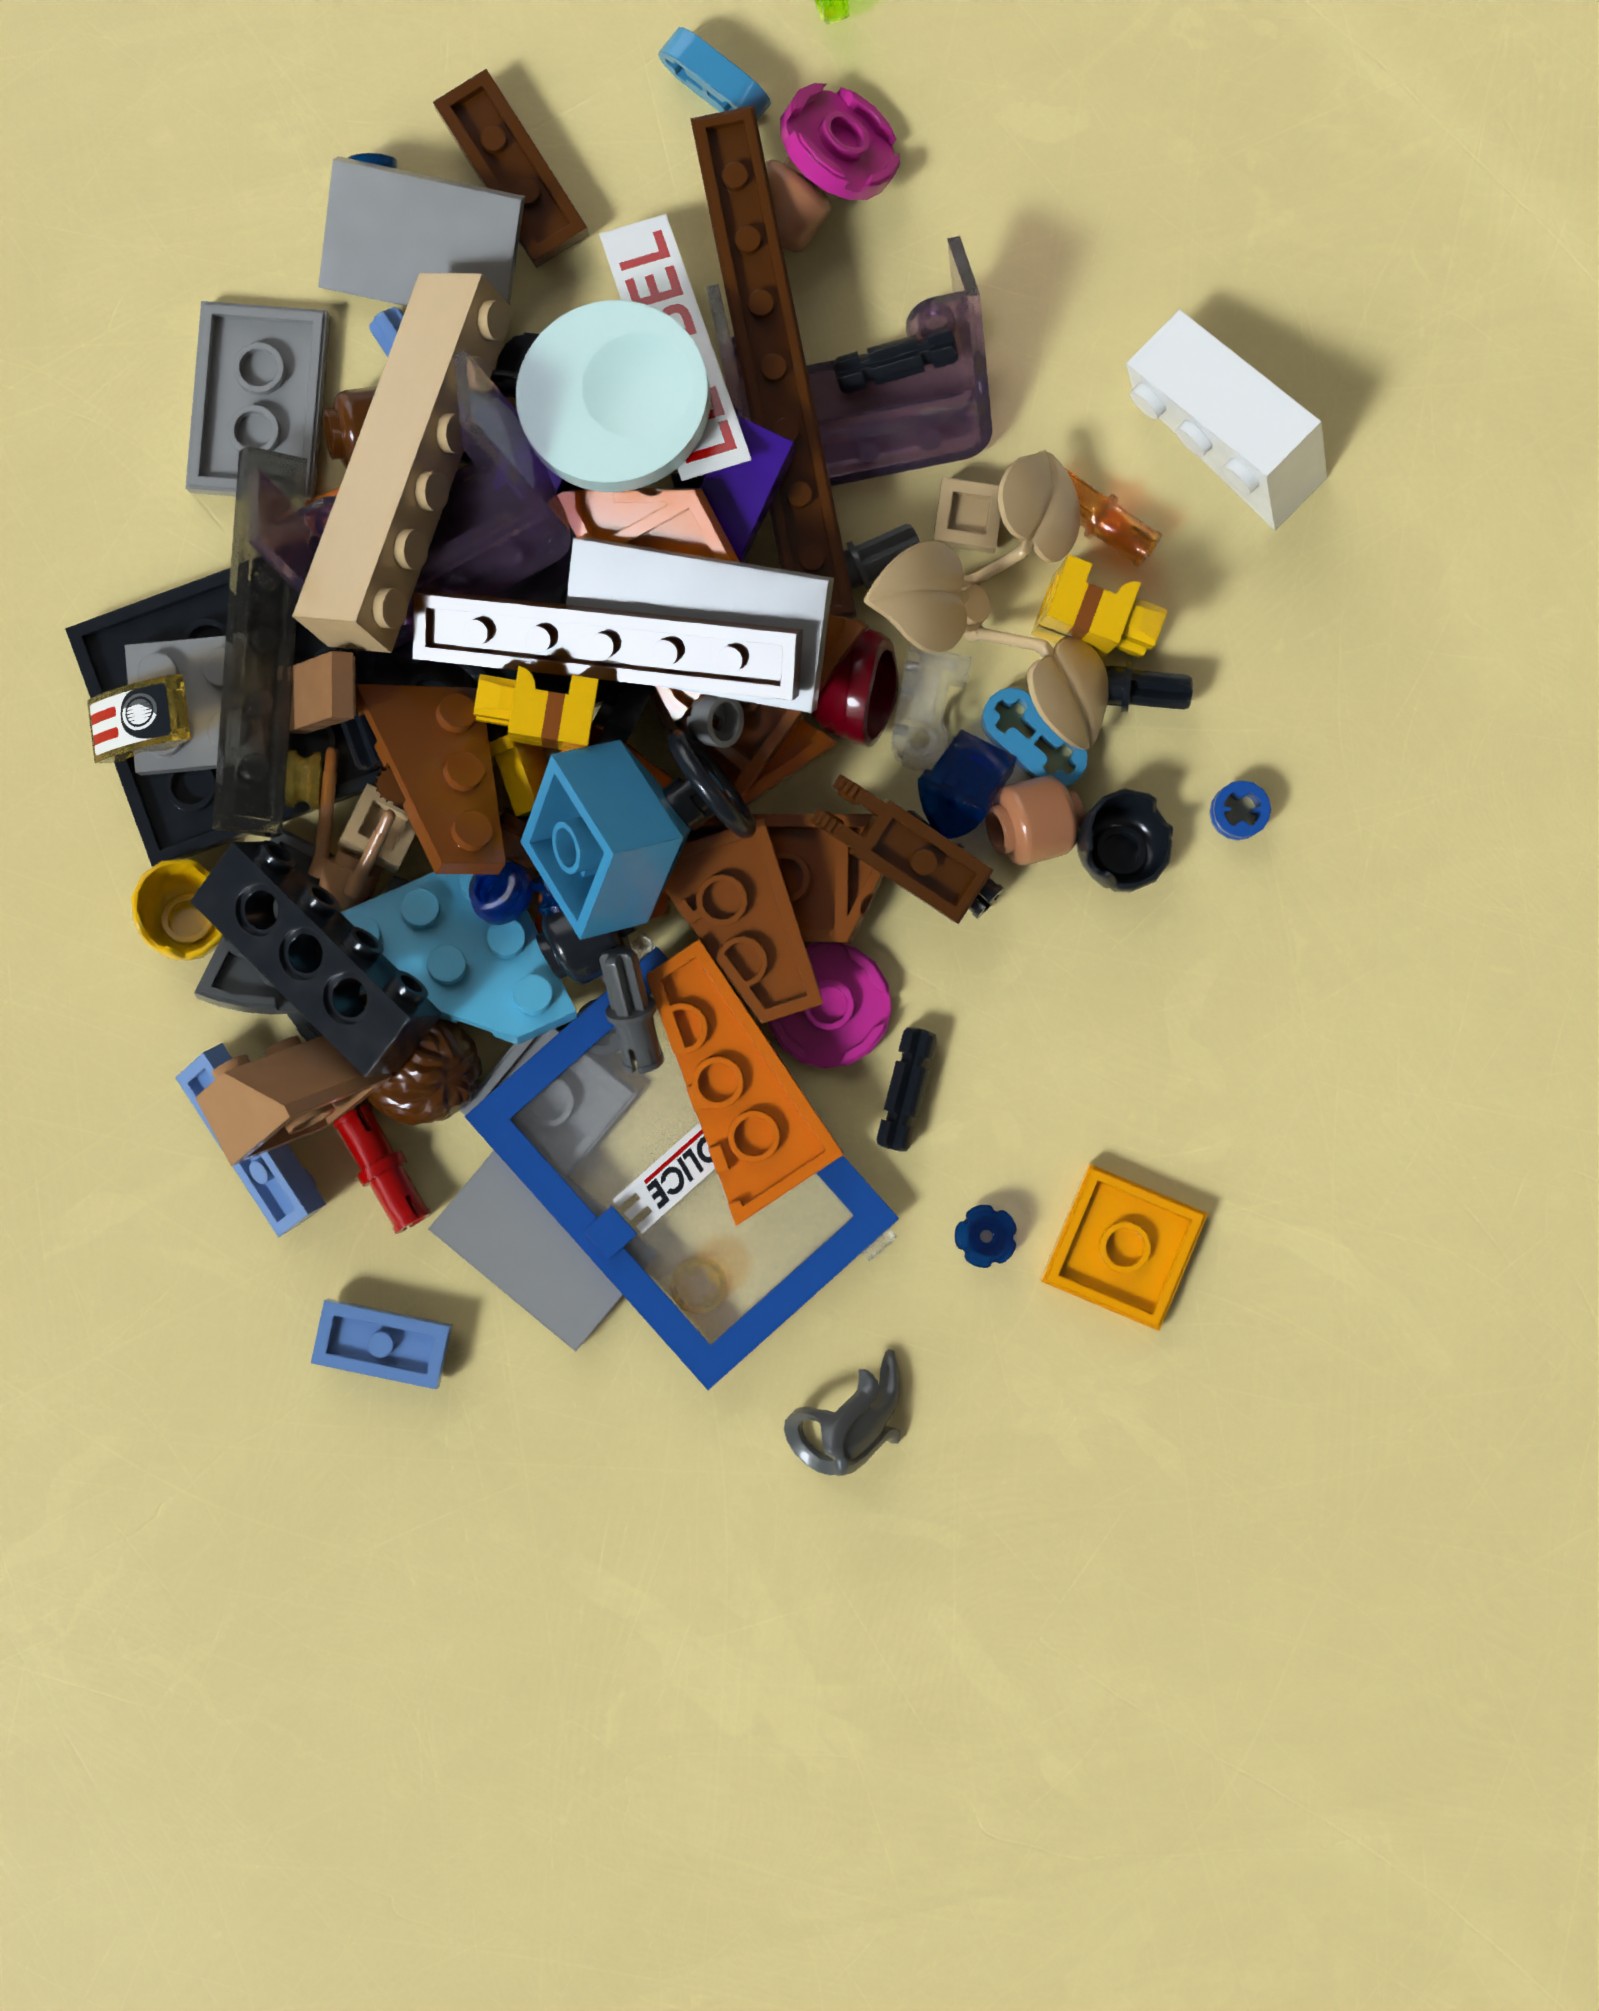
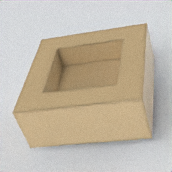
[933,477,1001,554]
[337,783,415,873]

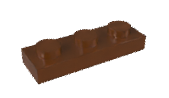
[433,69,589,268]

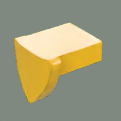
[489,734,548,817]

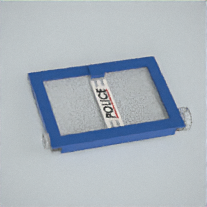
[464,933,899,1390]

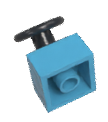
[520,729,757,940]

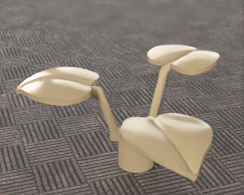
[863,450,1109,750]

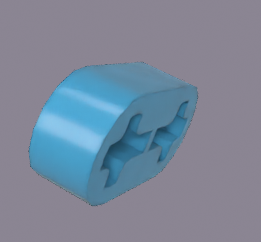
[658,27,771,121]
[981,688,1088,788]

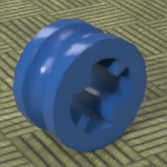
[1209,780,1271,840]

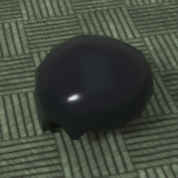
[1076,788,1174,893]

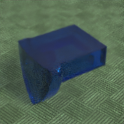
[918,729,1017,839]

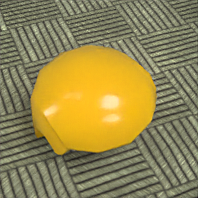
[131,859,225,961]

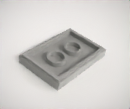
[318,156,525,306]
[186,301,331,502]
[428,1151,658,1352]

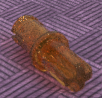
[1065,468,1162,568]

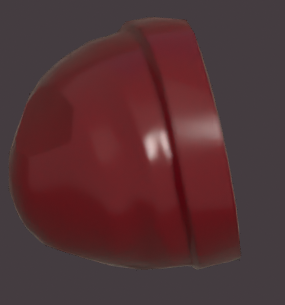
[810,629,899,747]

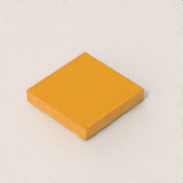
[1040,1163,1208,1331]

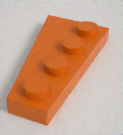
[645,939,844,1226]

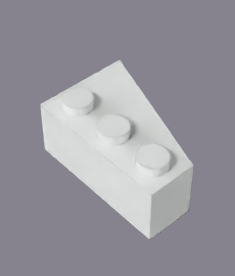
[1126,309,1327,531]

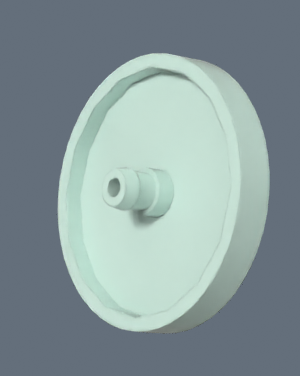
[516,300,711,492]

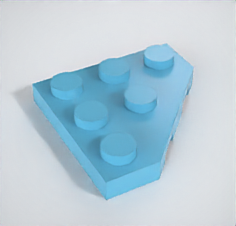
[340,866,577,1045]

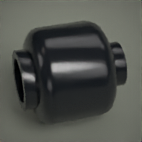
[536,905,637,984]

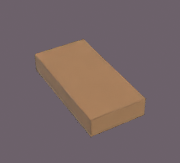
[283,651,356,734]

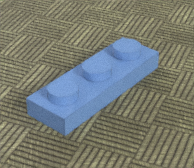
[175,1043,326,1237]

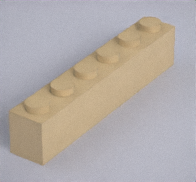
[292,273,514,653]

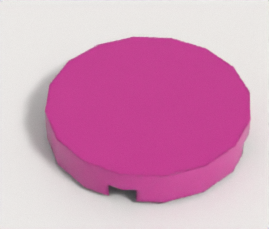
[780,83,900,200]
[768,943,892,1068]

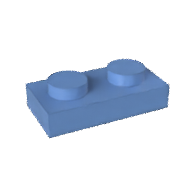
[311,1298,453,1389]

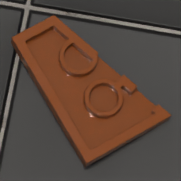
[664,818,824,1024]

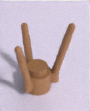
[308,746,396,910]

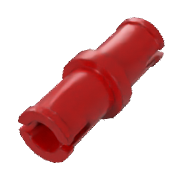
[333,1103,432,1234]

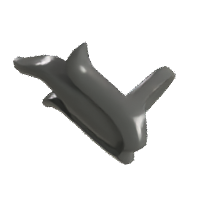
[784,1349,901,1476]

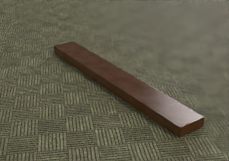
[690,105,857,618]

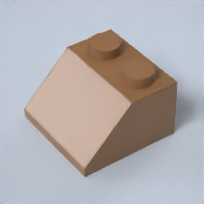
[195,1036,393,1166]

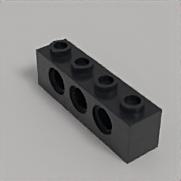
[190,840,443,1077]

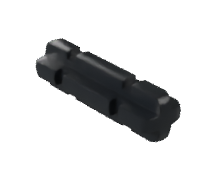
[834,326,959,394]
[876,1027,937,1152]

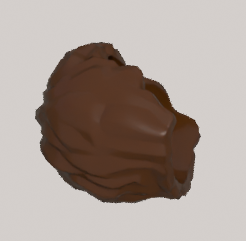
[366,1018,482,1126]

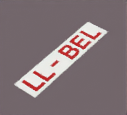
[599,214,752,481]

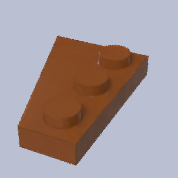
[356,684,506,875]

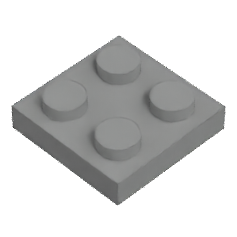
[125,633,269,776]

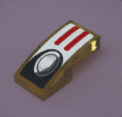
[87,674,191,764]

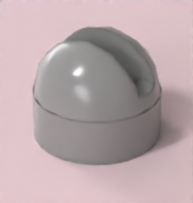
[687,695,744,748]

